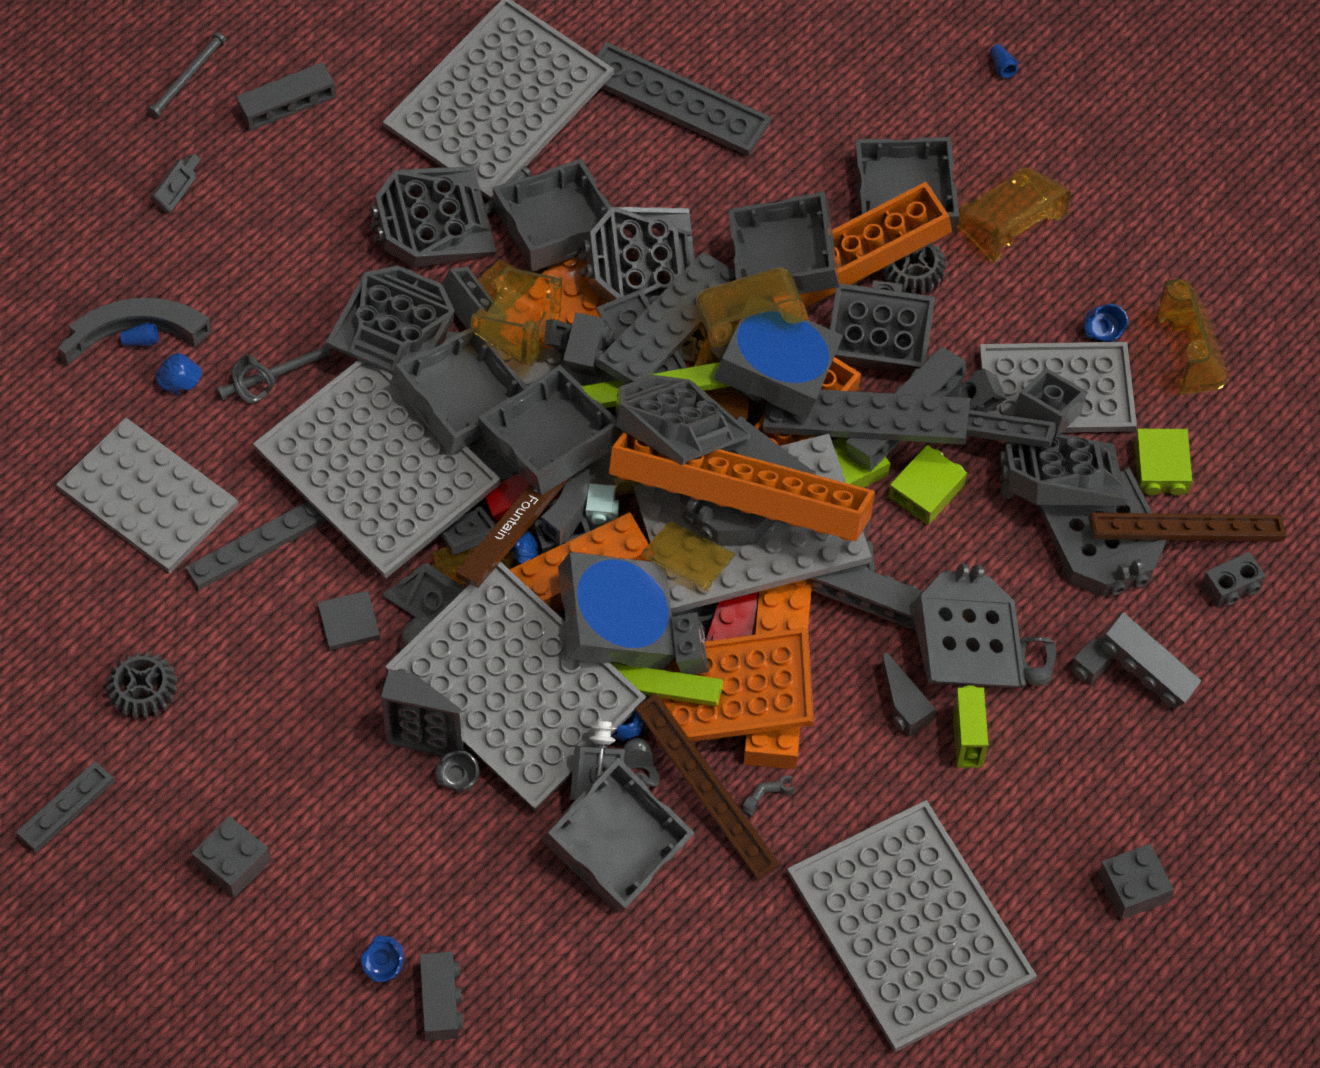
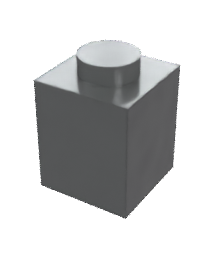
[1071,638,1113,685]

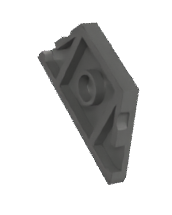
[383,563,465,619]

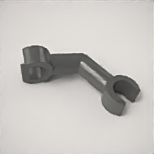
[742,775,795,816]

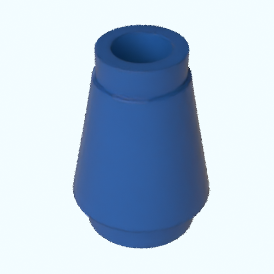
[990,44,1018,78]
[120,322,159,346]

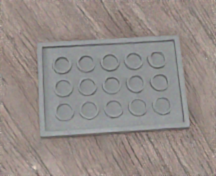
[979,342,1137,433]
[56,418,239,574]

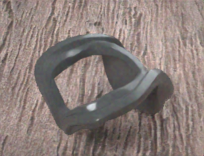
[231,354,275,403]
[1020,637,1056,686]
[623,738,660,787]

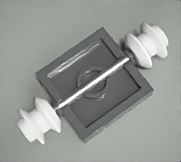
[570,720,625,800]

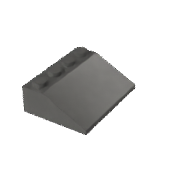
[830,283,935,374]
[381,669,464,756]

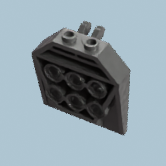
[370,166,496,268]
[578,207,695,305]
[325,265,455,374]
[615,375,752,465]
[680,416,816,545]
[999,434,1126,506]
[1038,468,1166,597]
[910,563,1026,688]

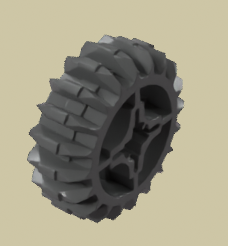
[881,242,946,295]
[106,650,178,720]

